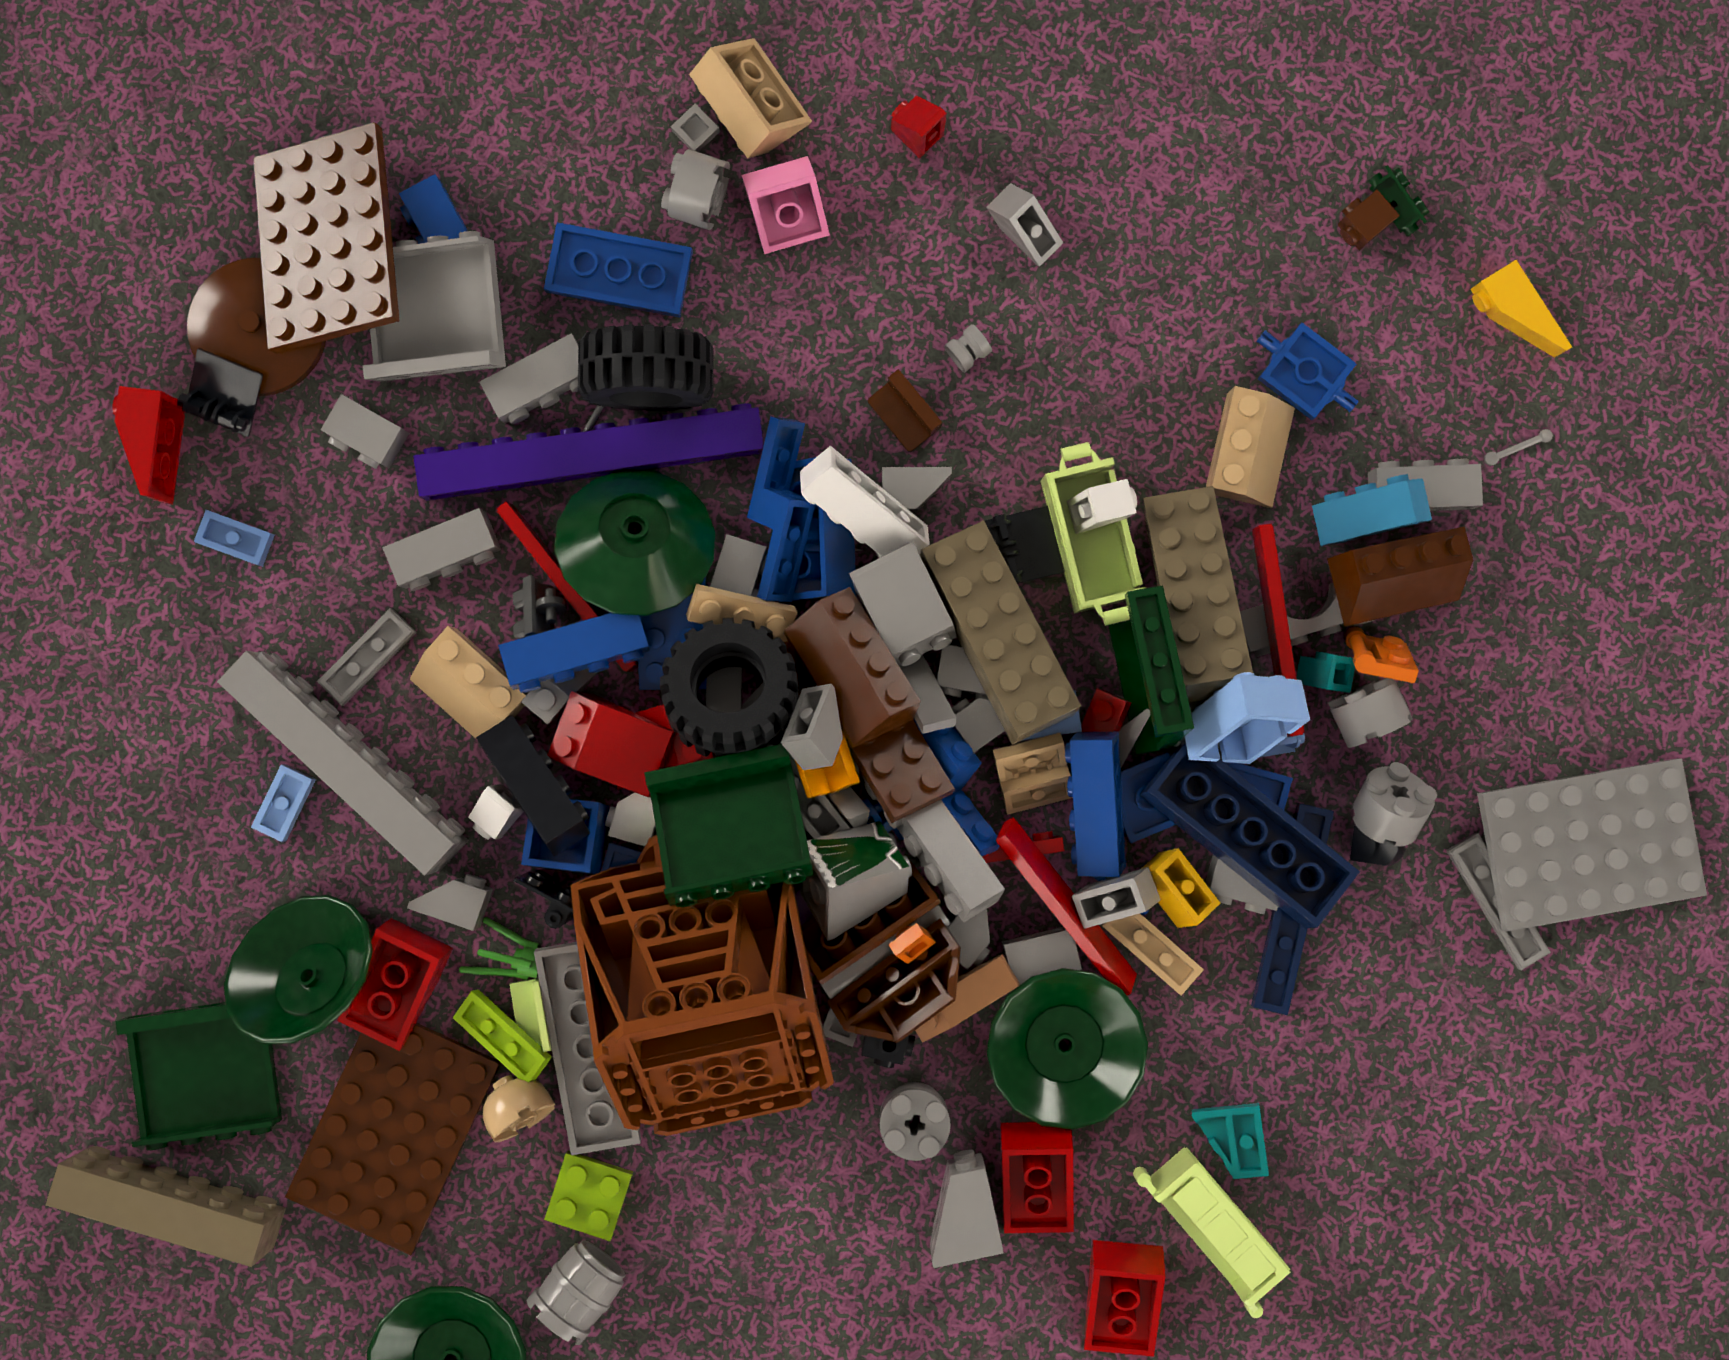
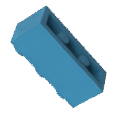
[1312,474,1432,546]

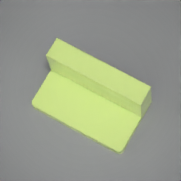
[509,978,552,1052]

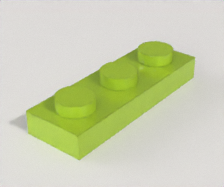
[453,989,552,1083]

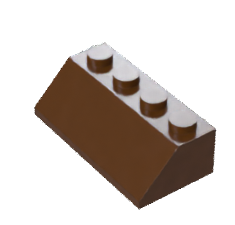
[1327,526,1473,627]
[784,587,921,748]
[802,854,941,985]

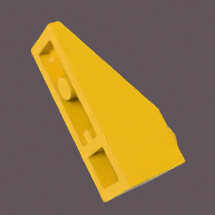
[1470,260,1572,358]

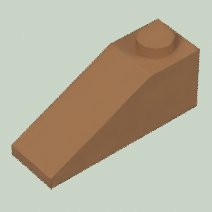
[915,954,1020,1043]

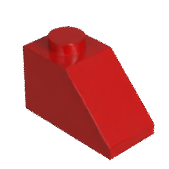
[891,95,947,159]

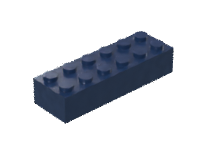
[1140,740,1360,929]

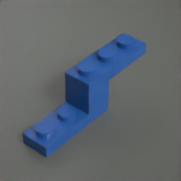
[747,416,815,602]
[913,719,1000,856]

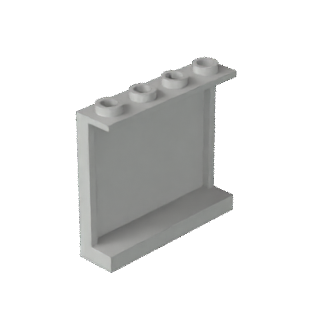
[363,231,506,382]

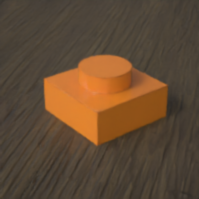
[889,923,936,964]

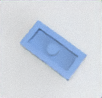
[251,764,316,842]

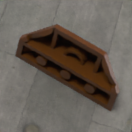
[828,918,961,1043]

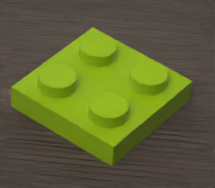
[544,1150,633,1241]

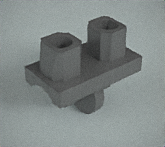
[513,575,567,639]

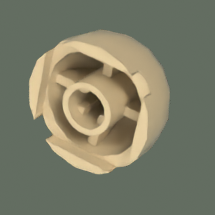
[483,1075,555,1143]

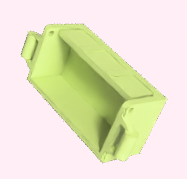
[1041,442,1146,626]
[1133,1147,1291,1318]

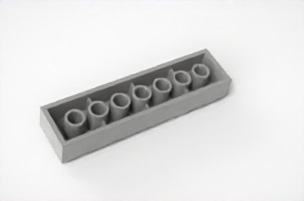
[217,651,469,876]

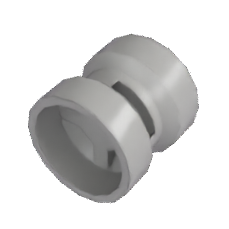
[944,324,992,373]

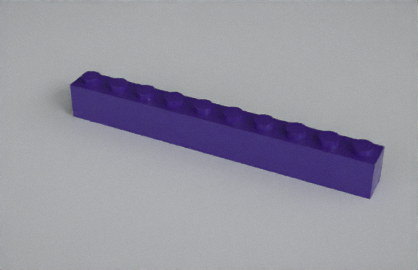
[413,403,764,501]

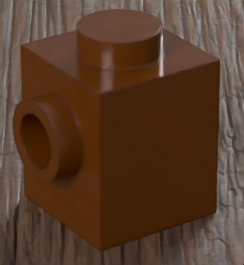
[1338,189,1400,251]

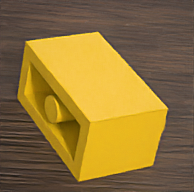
[1141,848,1221,928]

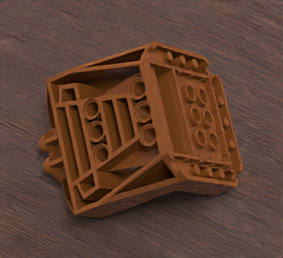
[570,835,834,1136]

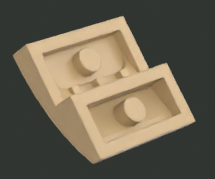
[993,733,1073,815]

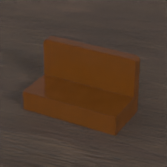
[868,369,942,452]

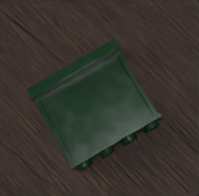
[1108,585,1194,755]
[644,744,814,907]
[115,1002,282,1151]

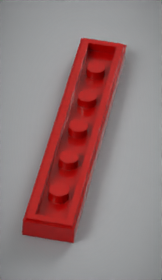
[497,501,638,672]
[1252,523,1305,736]
[996,817,1137,996]

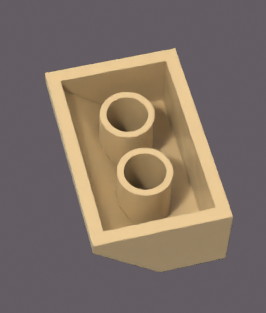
[689,38,812,158]
[1206,386,1295,508]
[410,626,529,739]

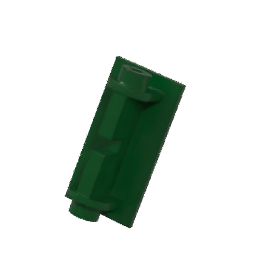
[1368,165,1430,237]

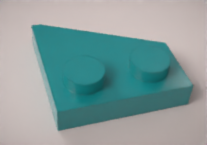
[1192,1103,1269,1179]

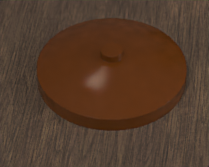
[187,258,326,396]

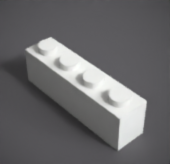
[800,446,930,558]

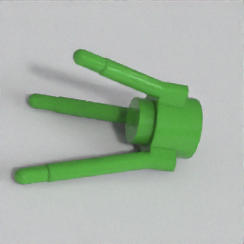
[459,917,539,980]

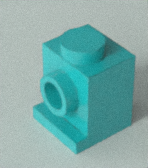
[1296,651,1355,693]

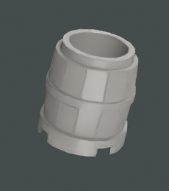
[527,1240,626,1345]

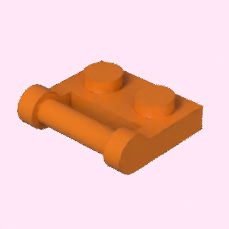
[1344,627,1419,683]

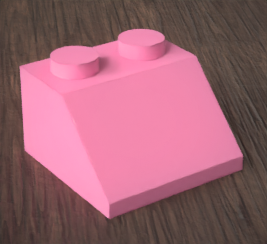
[742,156,830,254]

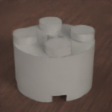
[661,149,730,230]
[1328,678,1413,748]
[1352,762,1437,846]
[879,1082,950,1161]

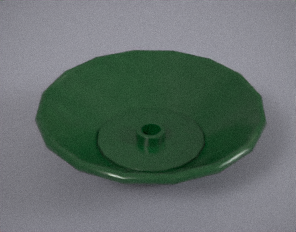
[554,469,716,616]
[224,895,373,1044]
[987,968,1148,1130]
[367,1286,527,1360]

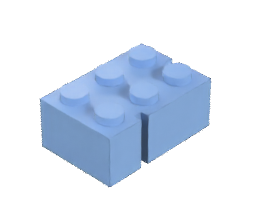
[1185,672,1310,764]

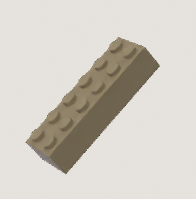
[1143,486,1253,702]
[920,520,1081,745]
[46,1146,286,1267]

